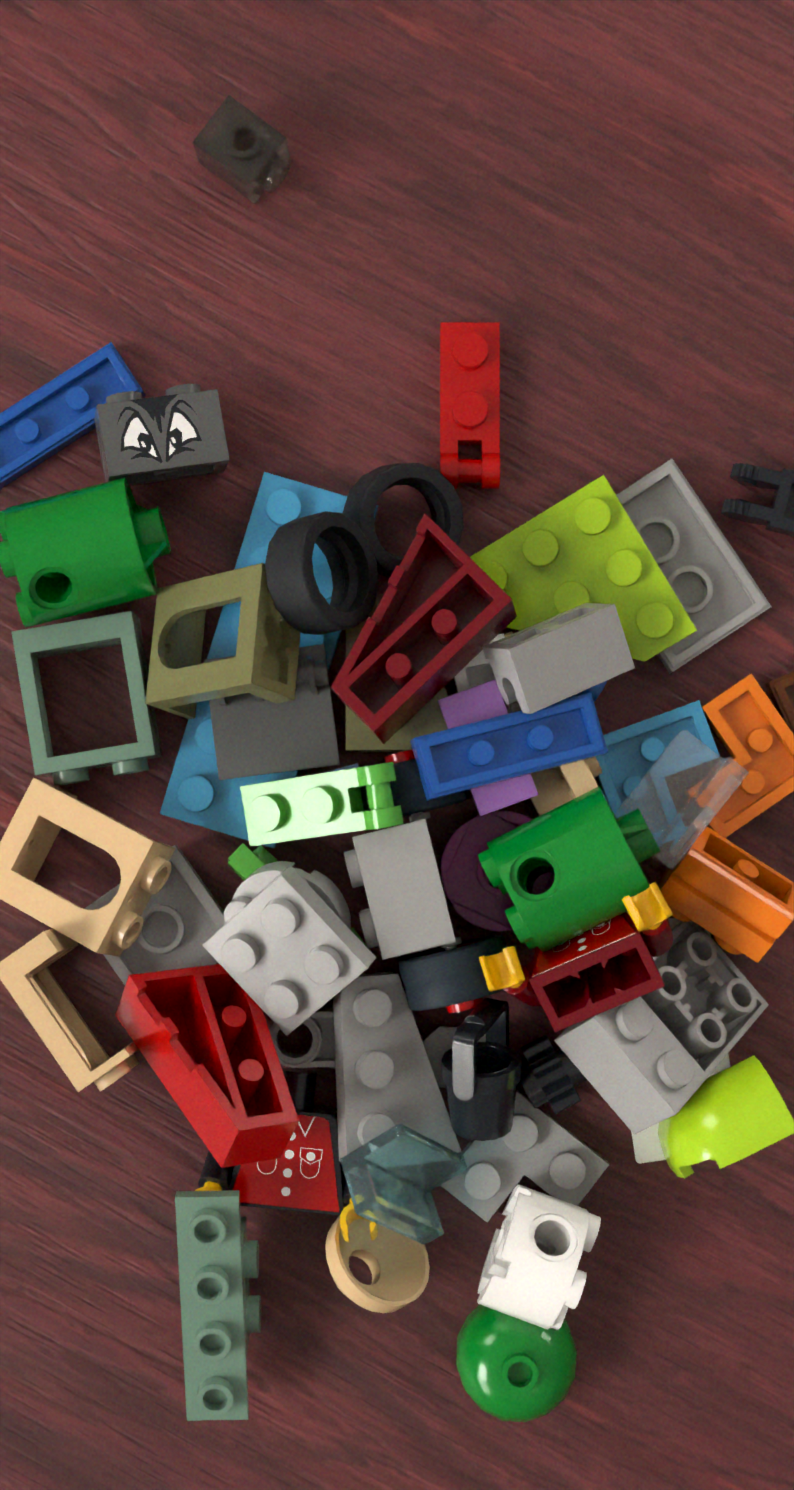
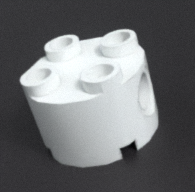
[477,1184,601,1330]

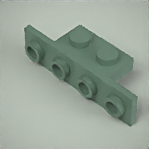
[175,1190,261,1421]

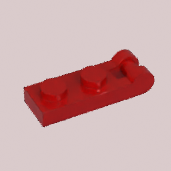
[440,322,500,489]

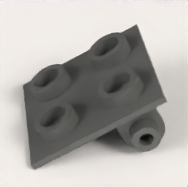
[204,644,340,780]

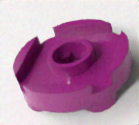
[440,810,555,931]

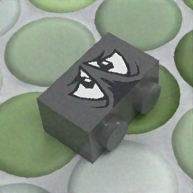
[94,384,230,485]

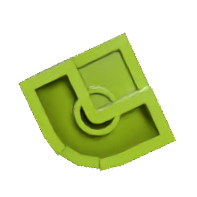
[658,1055,794,1179]

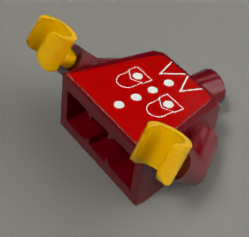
[479,882,673,1032]

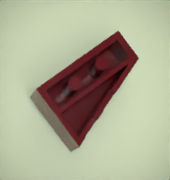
[331,513,517,744]

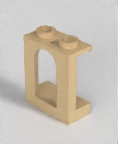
[0,777,175,957]
[0,929,140,1092]

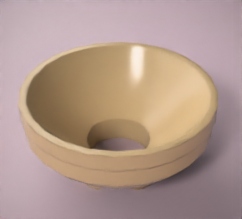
[325,1201,430,1313]

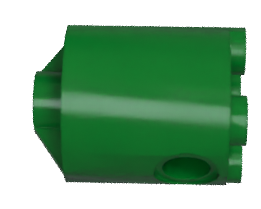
[0,478,171,628]
[478,786,661,953]

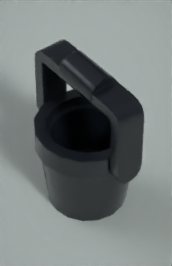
[441,998,522,1141]

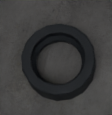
[342,463,464,578]
[265,511,379,635]

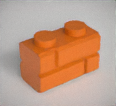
[658,823,794,963]

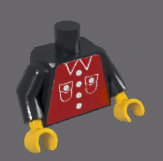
[195,1068,379,1243]

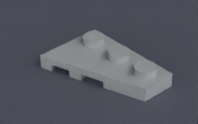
[333,972,462,1165]

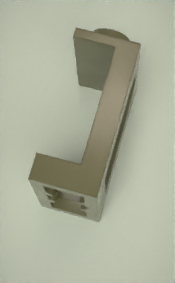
[145,563,300,719]

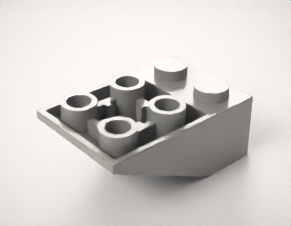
[554,921,769,1135]

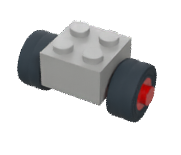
[344,750,507,1013]

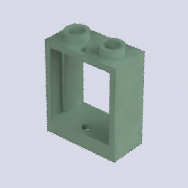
[12,611,163,786]

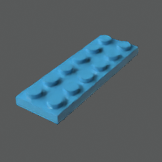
[160,472,379,849]

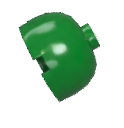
[456,1304,577,1422]

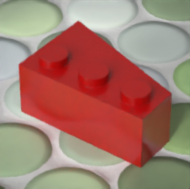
[115,964,299,1168]

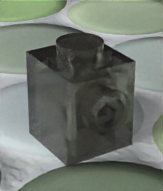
[193,95,291,204]

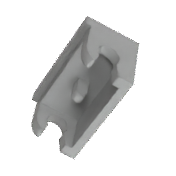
[482,603,635,714]

